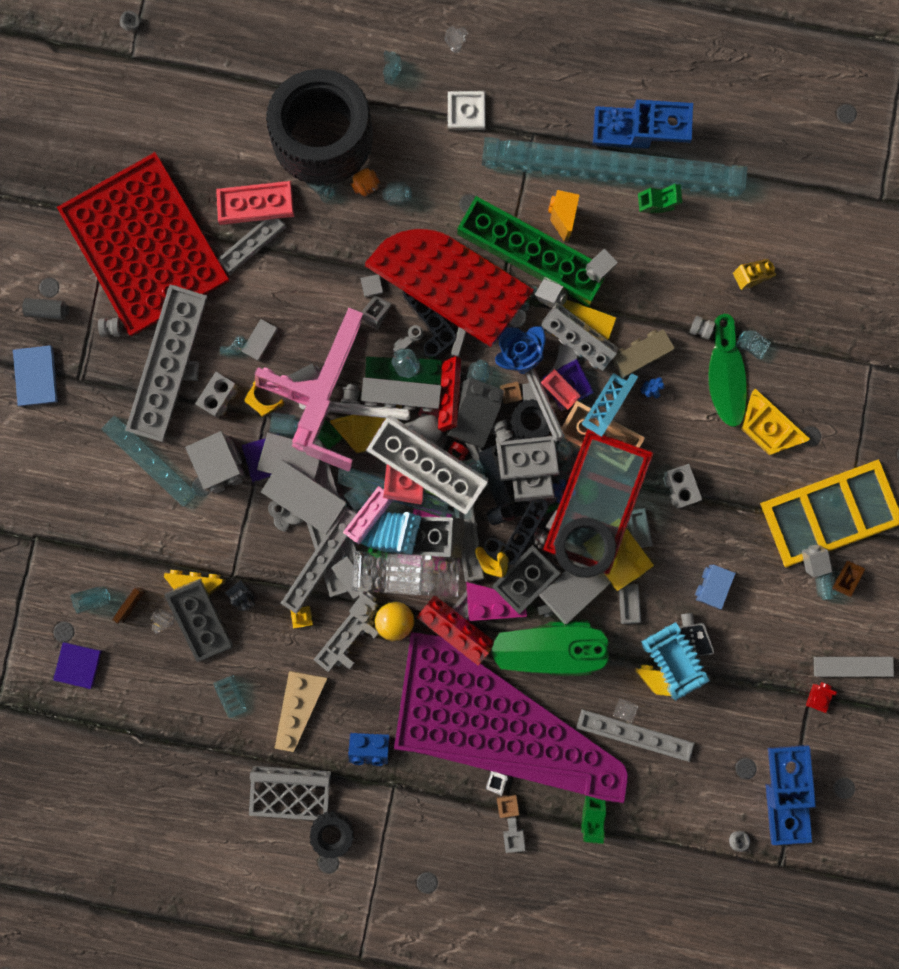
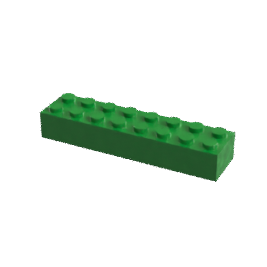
[457,196,605,307]

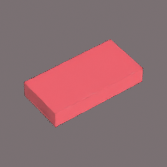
[541,369,581,410]

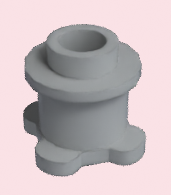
[341,384,362,404]

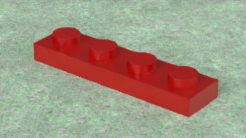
[438,356,461,432]

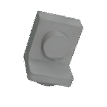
[349,592,379,623]

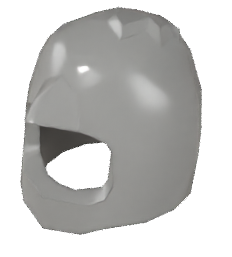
[405,413,443,444]

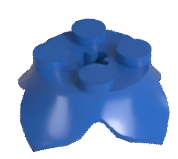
[495,326,546,374]

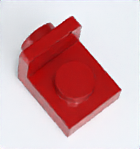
[806,682,837,713]

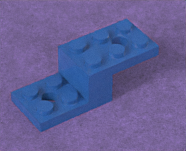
[593,99,693,149]
[765,745,816,845]

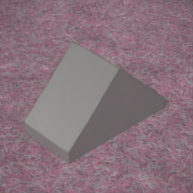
[361,295,392,330]

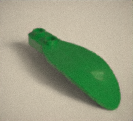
[708,314,747,427]

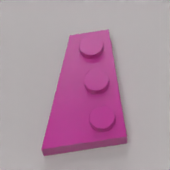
[466,582,527,621]

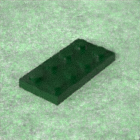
[365,356,442,390]

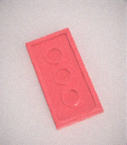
[216,181,294,225]

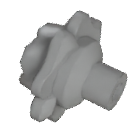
[529,528,548,549]

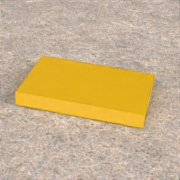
[552,300,616,340]

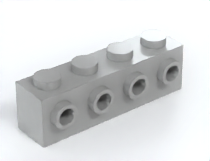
[542,302,618,371]
[361,378,441,412]

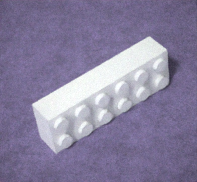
[366,415,488,515]

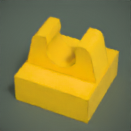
[290,606,313,628]

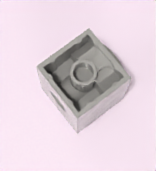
[185,431,246,494]

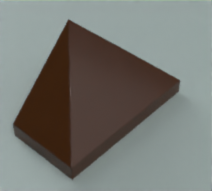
[832,561,865,597]

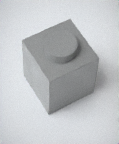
[585,249,618,283]
[535,279,568,308]
[802,545,832,577]

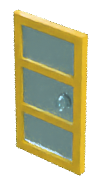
[760,459,899,568]

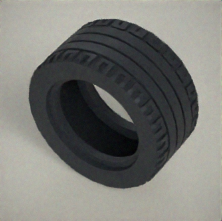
[266,69,373,185]

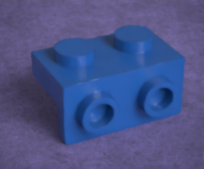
[348,733,389,766]

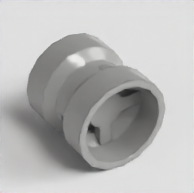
[690,316,715,340]
[98,317,122,337]
[490,419,514,442]

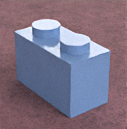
[695,565,735,610]

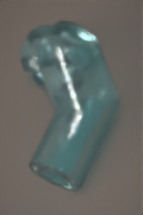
[220,335,246,356]

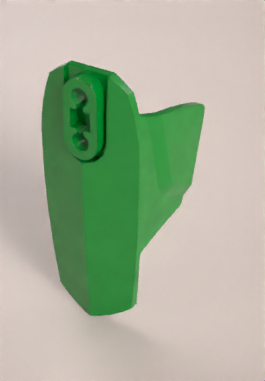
[491,619,609,676]

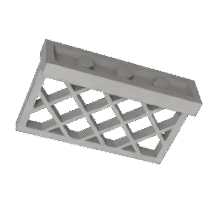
[249,766,331,820]

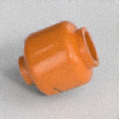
[351,168,380,197]

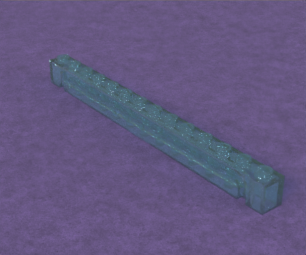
[482,137,747,196]

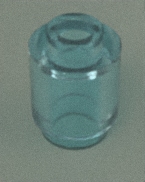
[815,572,837,600]

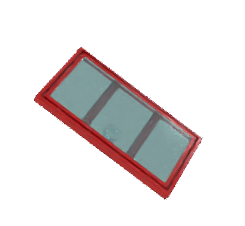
[543,429,654,575]

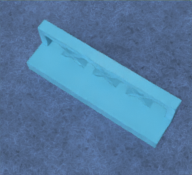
[582,373,638,437]

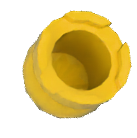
[375,602,414,641]

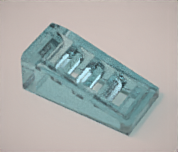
[213,675,247,718]

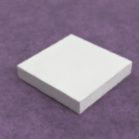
[448,91,485,130]

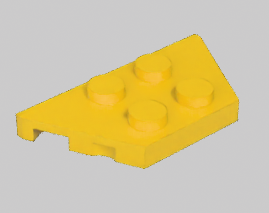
[741,389,810,455]
[330,404,402,454]

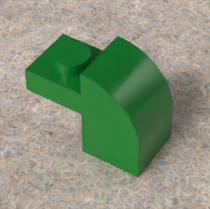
[638,184,682,213]
[581,796,606,844]

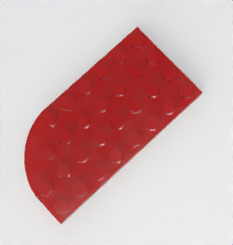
[365,229,534,347]

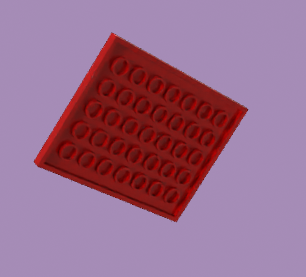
[57,152,230,337]

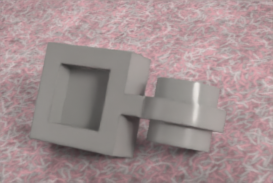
[393,325,423,358]

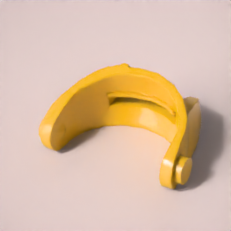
[245,381,285,417]
[475,547,508,578]

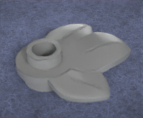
[268,500,304,532]

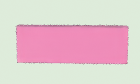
[343,486,393,544]

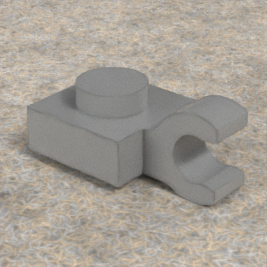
[503,816,525,853]

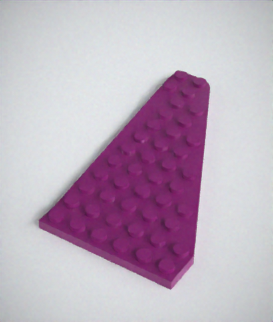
[394,632,627,803]

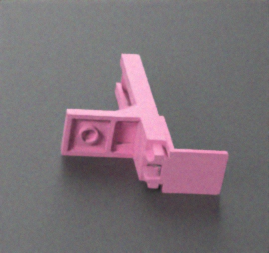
[255,308,363,472]

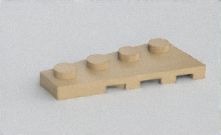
[275,671,328,752]

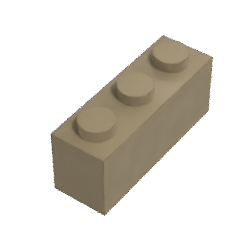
[611,329,675,379]

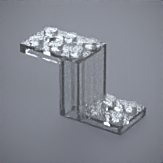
[352,551,460,597]

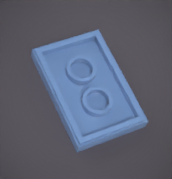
[13,345,58,407]

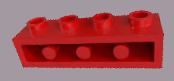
[417,595,494,666]

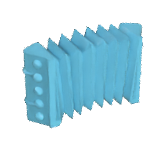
[354,511,421,555]
[641,622,709,701]

